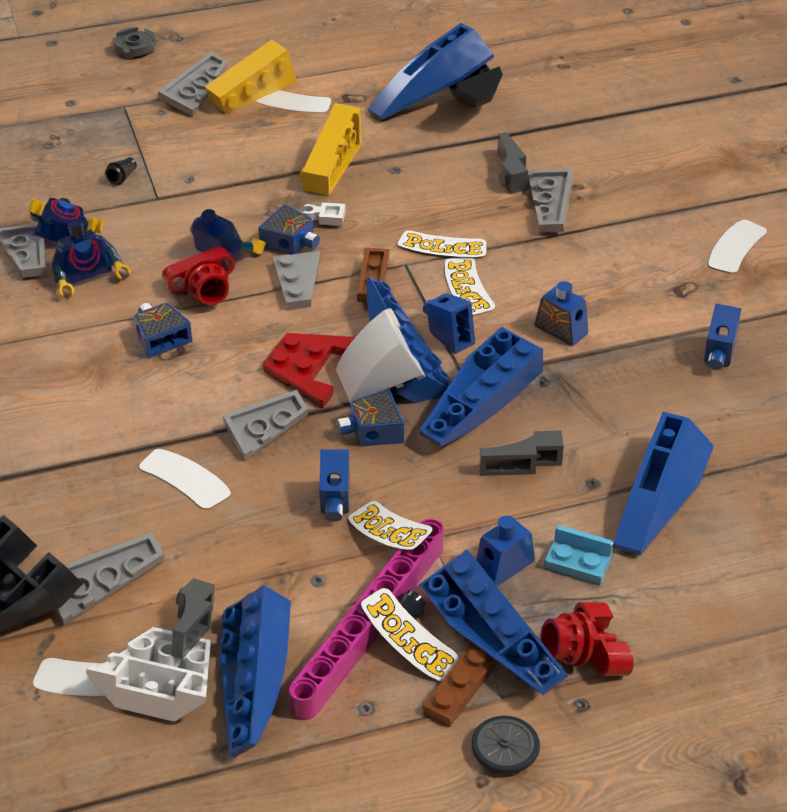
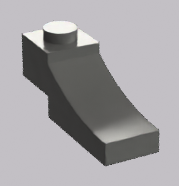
[497,132,528,194]
[479,430,564,476]
[171,578,215,659]

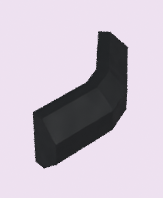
[448,64,503,108]

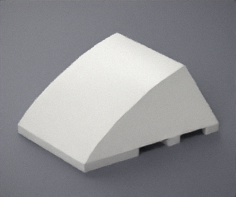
[336,308,425,403]
[86,627,211,722]

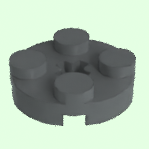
[113,27,155,60]

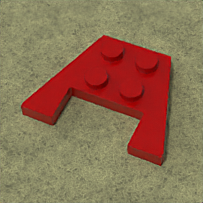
[263,333,355,409]

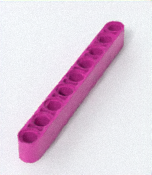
[289,519,444,720]

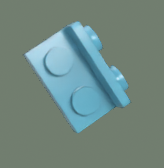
[544,525,613,585]

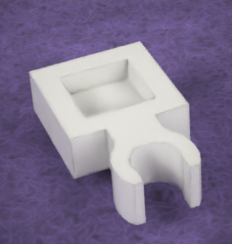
[303,203,346,226]

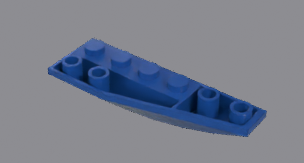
[368,23,494,120]
[366,276,450,403]
[419,327,543,447]
[613,412,714,556]
[419,549,568,695]
[219,585,291,758]

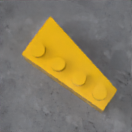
[205,39,297,114]
[300,103,361,196]

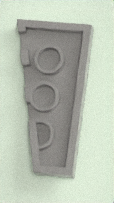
[158,52,228,117]
[528,169,574,233]
[56,532,164,625]

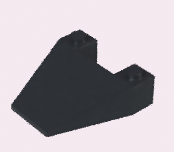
[0,515,83,632]

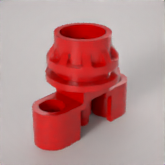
[162,247,236,305]
[540,602,634,676]

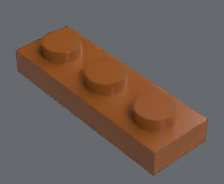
[357,248,390,302]
[423,643,498,727]

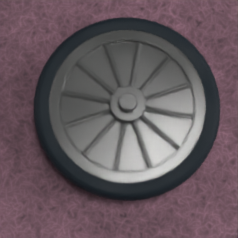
[471,716,540,774]

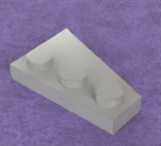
[0,223,47,278]
[273,250,321,310]
[223,390,308,461]

